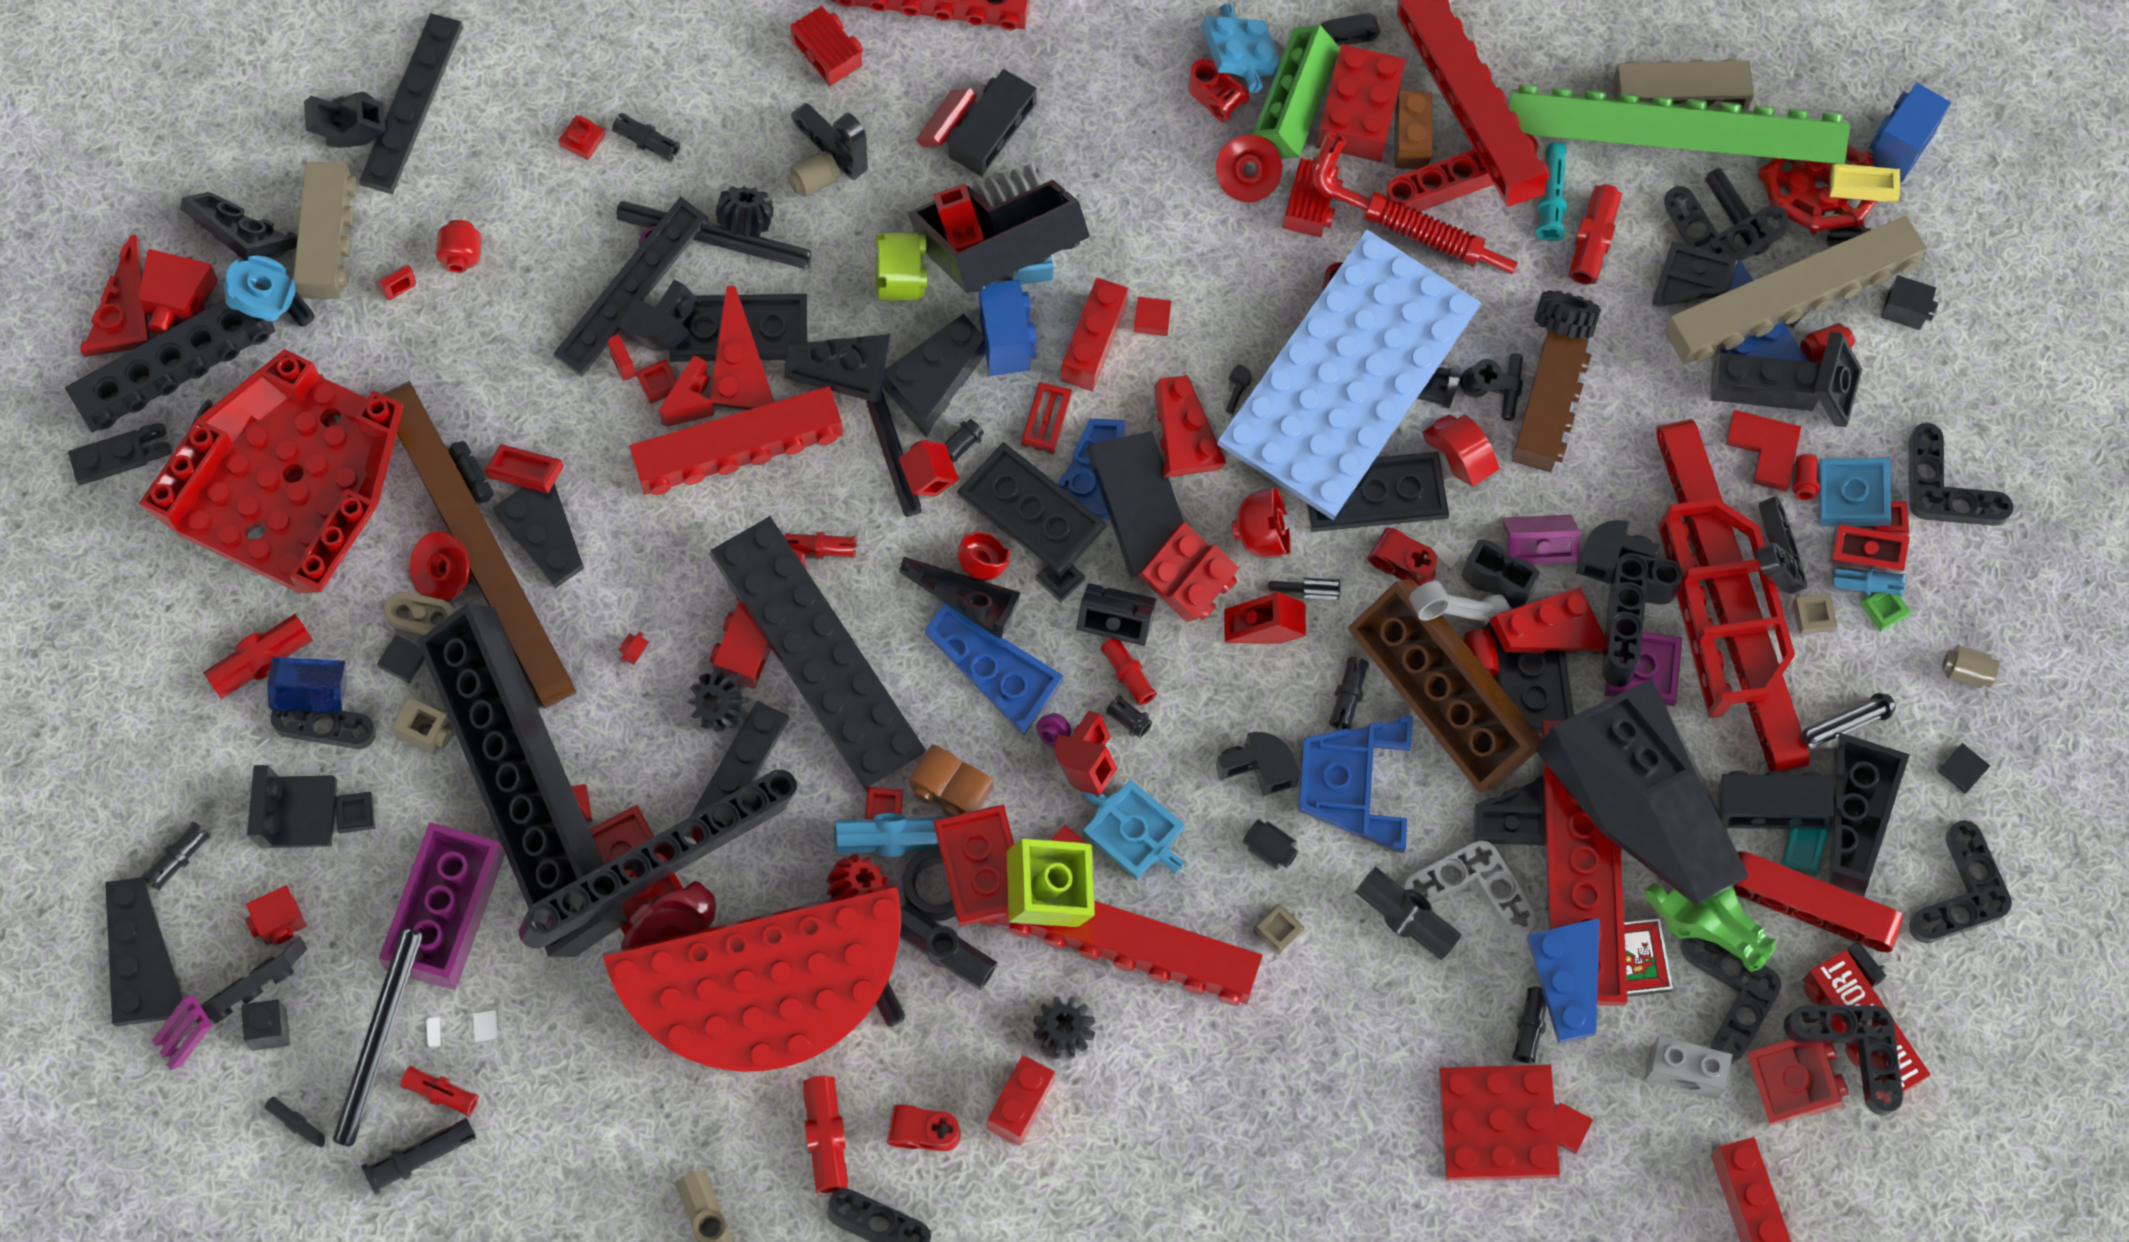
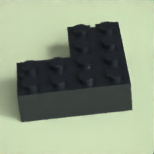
[908,179,1090,293]

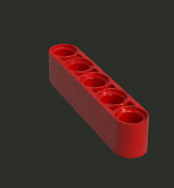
[1385,132,1539,212]
[1733,851,1904,953]

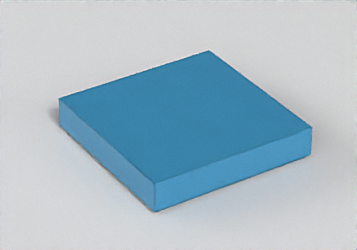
[1819,457,1891,526]

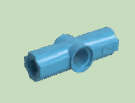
[834,813,944,857]

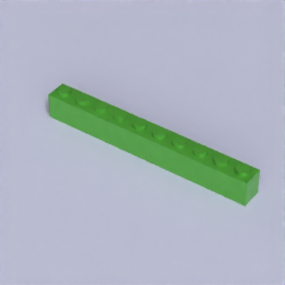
[1509,84,1850,164]

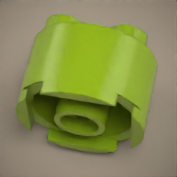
[875,232,927,301]

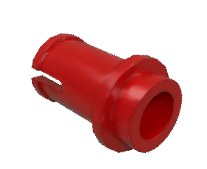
[1792,454,1820,501]

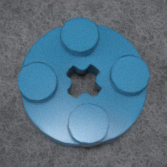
[223,256,296,322]

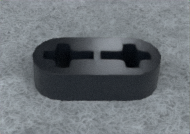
[1320,13,1380,47]

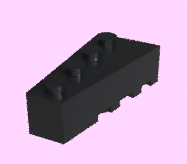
[1829,732,1910,897]

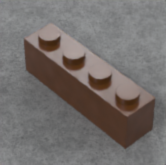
[1511,331,1591,472]

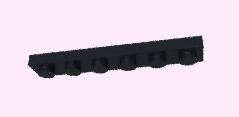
[359,13,463,194]
[553,196,708,377]

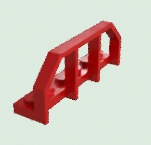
[1657,498,1795,718]

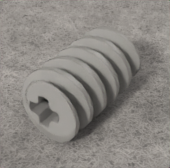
[972,164,1044,207]

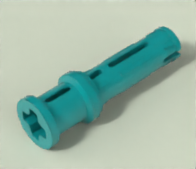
[1535,142,1567,241]

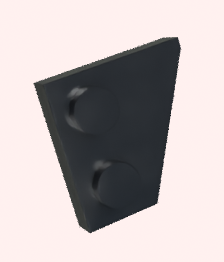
[1652,241,1738,307]
[1474,776,1546,846]

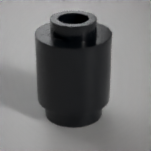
[1243,819,1299,871]

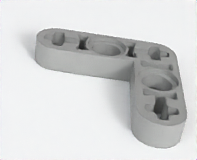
[1403,840,1536,938]

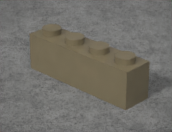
[1613,59,1754,110]
[293,162,356,299]

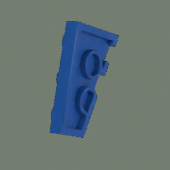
[1058,418,1126,520]

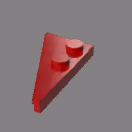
[80,235,150,357]
[710,285,774,410]

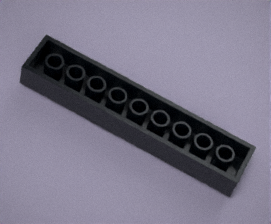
[417,603,628,957]

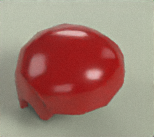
[957,531,1011,581]

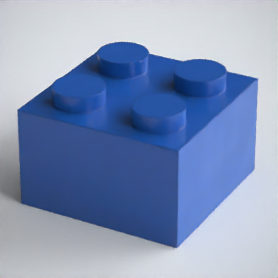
[1868,82,1952,183]
[979,280,1036,376]

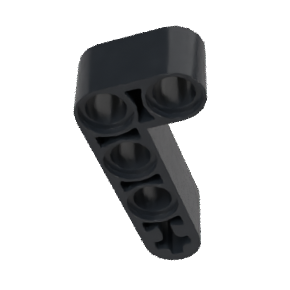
[1602,553,1683,687]

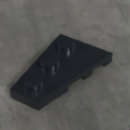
[180,192,298,261]
[784,333,890,402]
[492,483,584,589]
[196,937,308,1024]

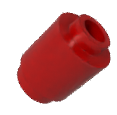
[1800,323,1855,363]
[1463,629,1499,677]

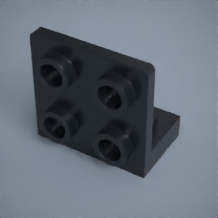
[247,765,337,848]

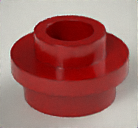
[618,631,649,665]

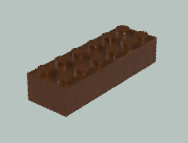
[1348,580,1543,793]

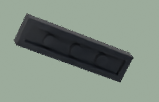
[690,700,789,828]

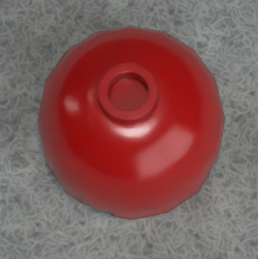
[1231,488,1291,559]

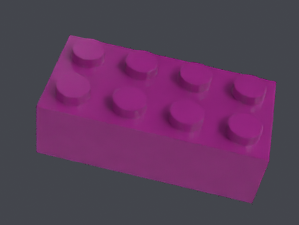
[378,822,505,991]

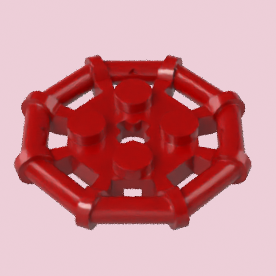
[1758,144,1878,234]

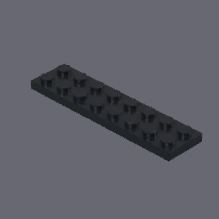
[709,516,926,790]

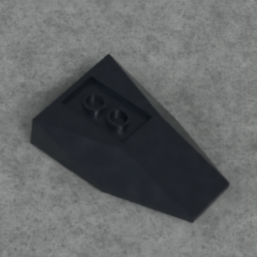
[1535,679,1749,906]

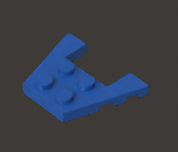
[1298,716,1413,853]

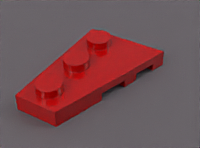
[1154,375,1226,478]
[1490,587,1605,654]

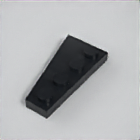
[105,877,183,1027]

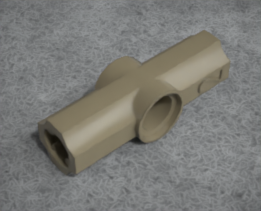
[675,1170,734,1242]

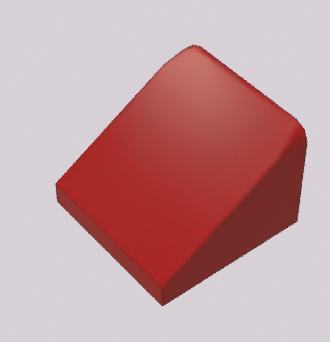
[376,264,417,300]

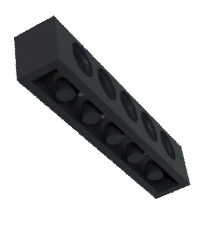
[64,299,276,433]

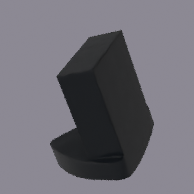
[1417,367,1460,409]

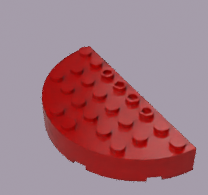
[603,884,901,1072]

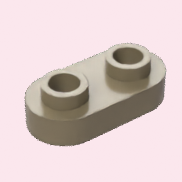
[384,592,454,635]

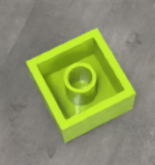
[1007,839,1095,927]

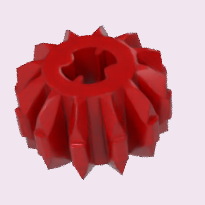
[825,853,889,897]

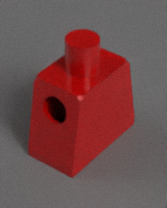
[138,249,218,335]

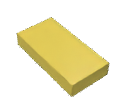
[1830,163,1900,203]

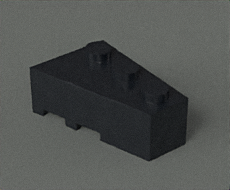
[883,313,985,437]

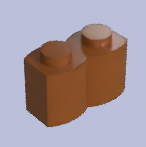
[909,744,994,817]

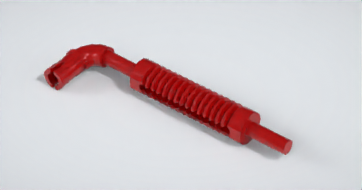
[1311,132,1518,274]

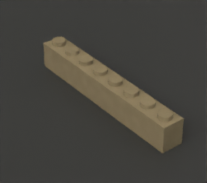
[1664,215,1927,365]

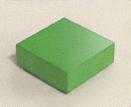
[1860,592,1911,632]

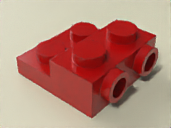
[1137,522,1239,622]
[1747,1039,1849,1125]

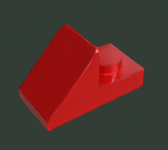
[658,355,714,427]

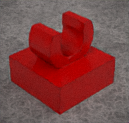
[558,115,606,160]

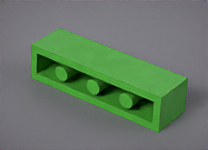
[1252,25,1340,159]

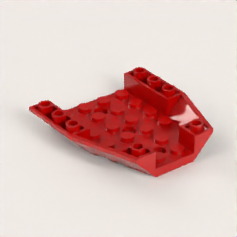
[139,349,404,593]

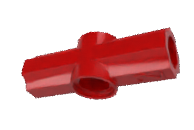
[1568,184,1623,285]
[203,614,313,699]
[803,1075,848,1194]

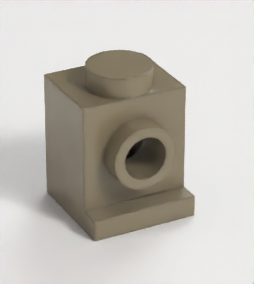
[391,697,453,754]

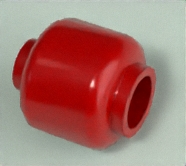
[435,220,482,273]

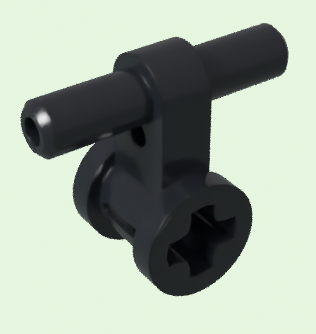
[1460,353,1523,421]

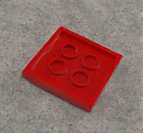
[1439,1065,1560,1181]

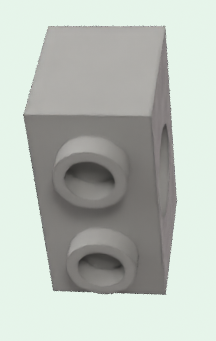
[1644,1035,1733,1100]

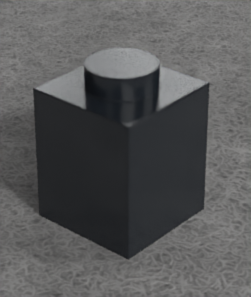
[1881,275,1938,331]
[241,999,290,1051]

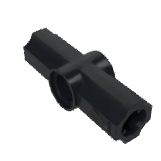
[1355,866,1462,960]
[900,903,998,991]

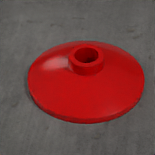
[1216,135,1283,202]
[410,532,470,602]

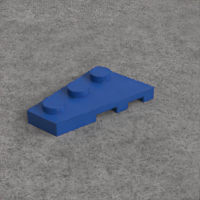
[1527,918,1599,1044]

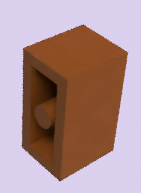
[1395,91,1433,169]

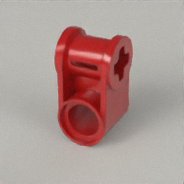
[1187,58,1250,123]
[1367,527,1437,586]
[887,1104,961,1152]

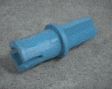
[1833,567,1906,596]

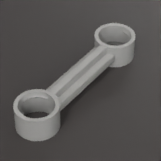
[1409,581,1512,632]

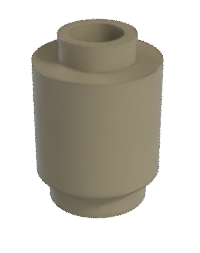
[787,152,840,197]
[1942,645,1999,688]

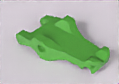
[1644,883,1776,971]

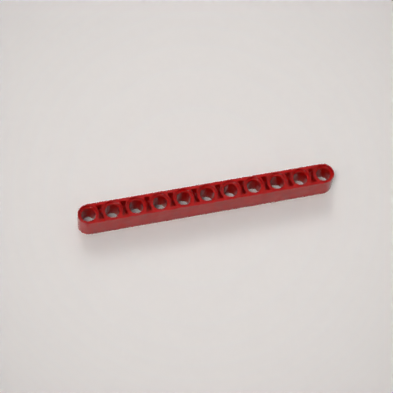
[1656,419,1810,772]

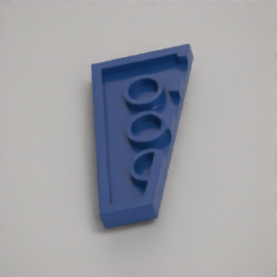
[925,603,1064,736]

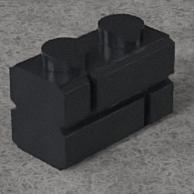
[1076,583,1157,646]

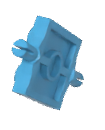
[1201,3,1280,93]
[1082,779,1185,881]

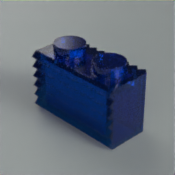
[267,657,347,713]

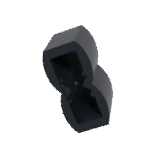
[1461,540,1541,608]

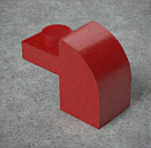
[933,183,985,253]
[1422,414,1500,487]
[1054,711,1117,796]

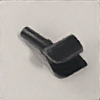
[1225,364,1251,414]

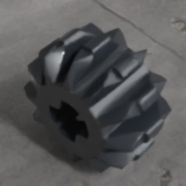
[716,185,774,238]
[687,670,751,732]
[1033,996,1095,1059]

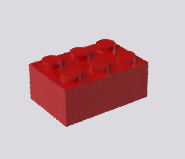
[1316,44,1406,162]

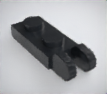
[68,423,172,486]

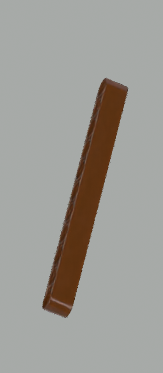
[382,381,577,709]

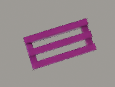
[152,996,212,1070]

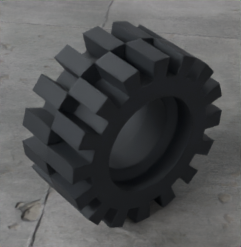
[1534,290,1601,339]

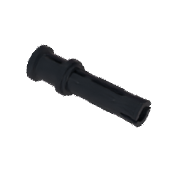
[361,1117,477,1196]

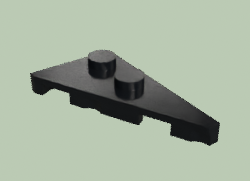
[899,556,1021,639]

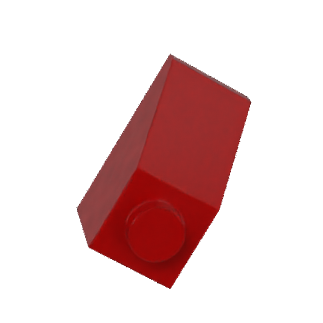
[1224,592,1306,644]

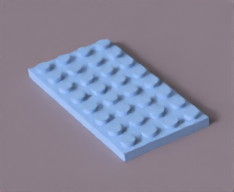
[1217,230,1481,520]

